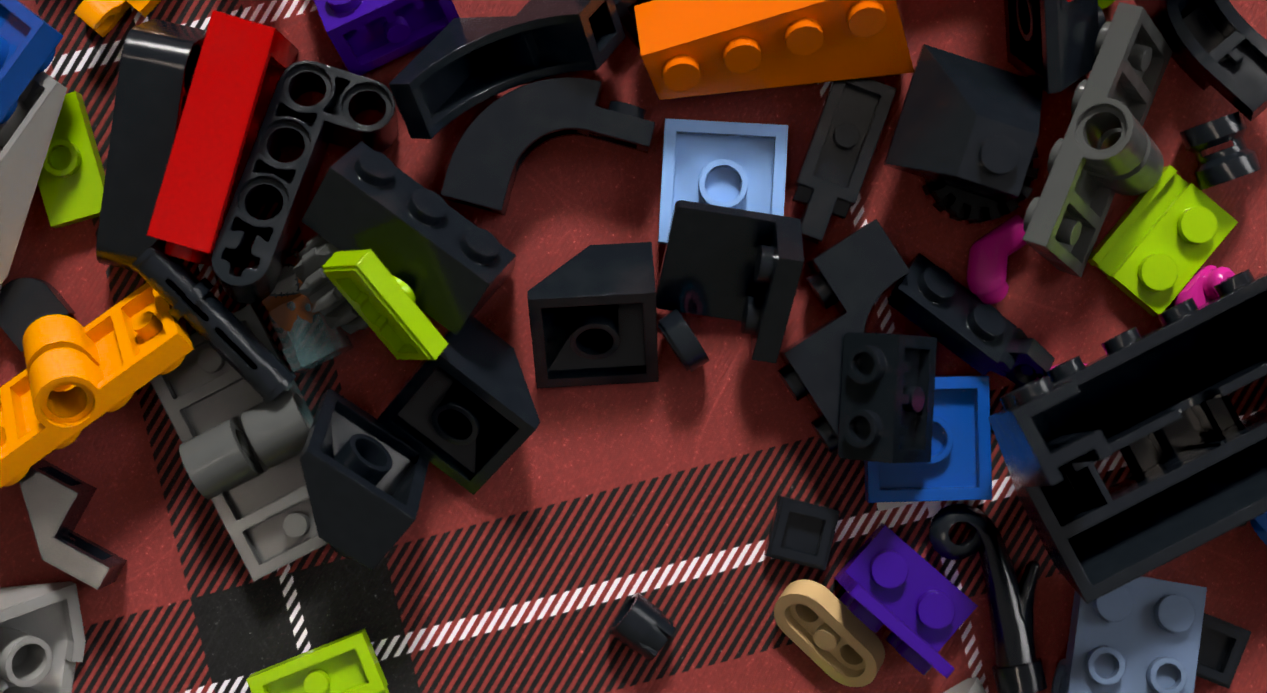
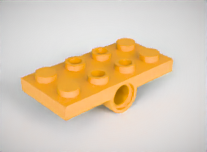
[0,282,194,488]

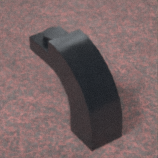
[1134,0,1267,121]
[441,77,655,215]

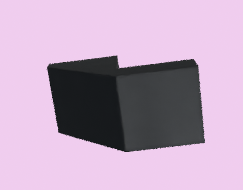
[19,459,127,590]

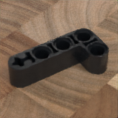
[96,18,206,272]
[211,60,398,304]

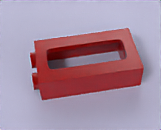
[147,10,299,267]

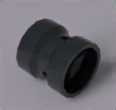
[1180,111,1261,190]

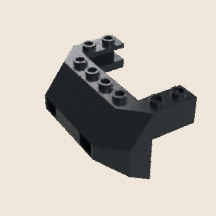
[988,269,1267,604]

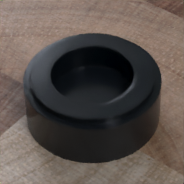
[657,309,710,372]

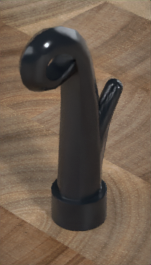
[929,503,1047,693]

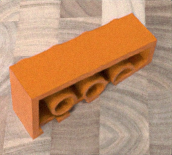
[634,0,914,100]

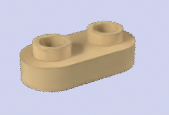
[774,579,885,687]

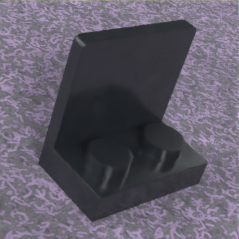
[656,200,804,363]

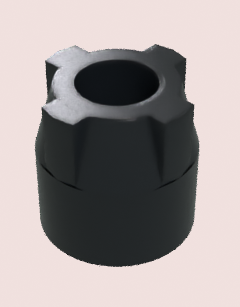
[608,592,676,661]

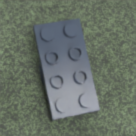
[1051,576,1207,693]

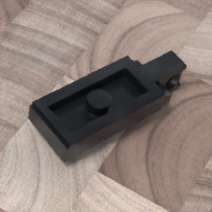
[792,78,897,244]
[887,253,1055,387]

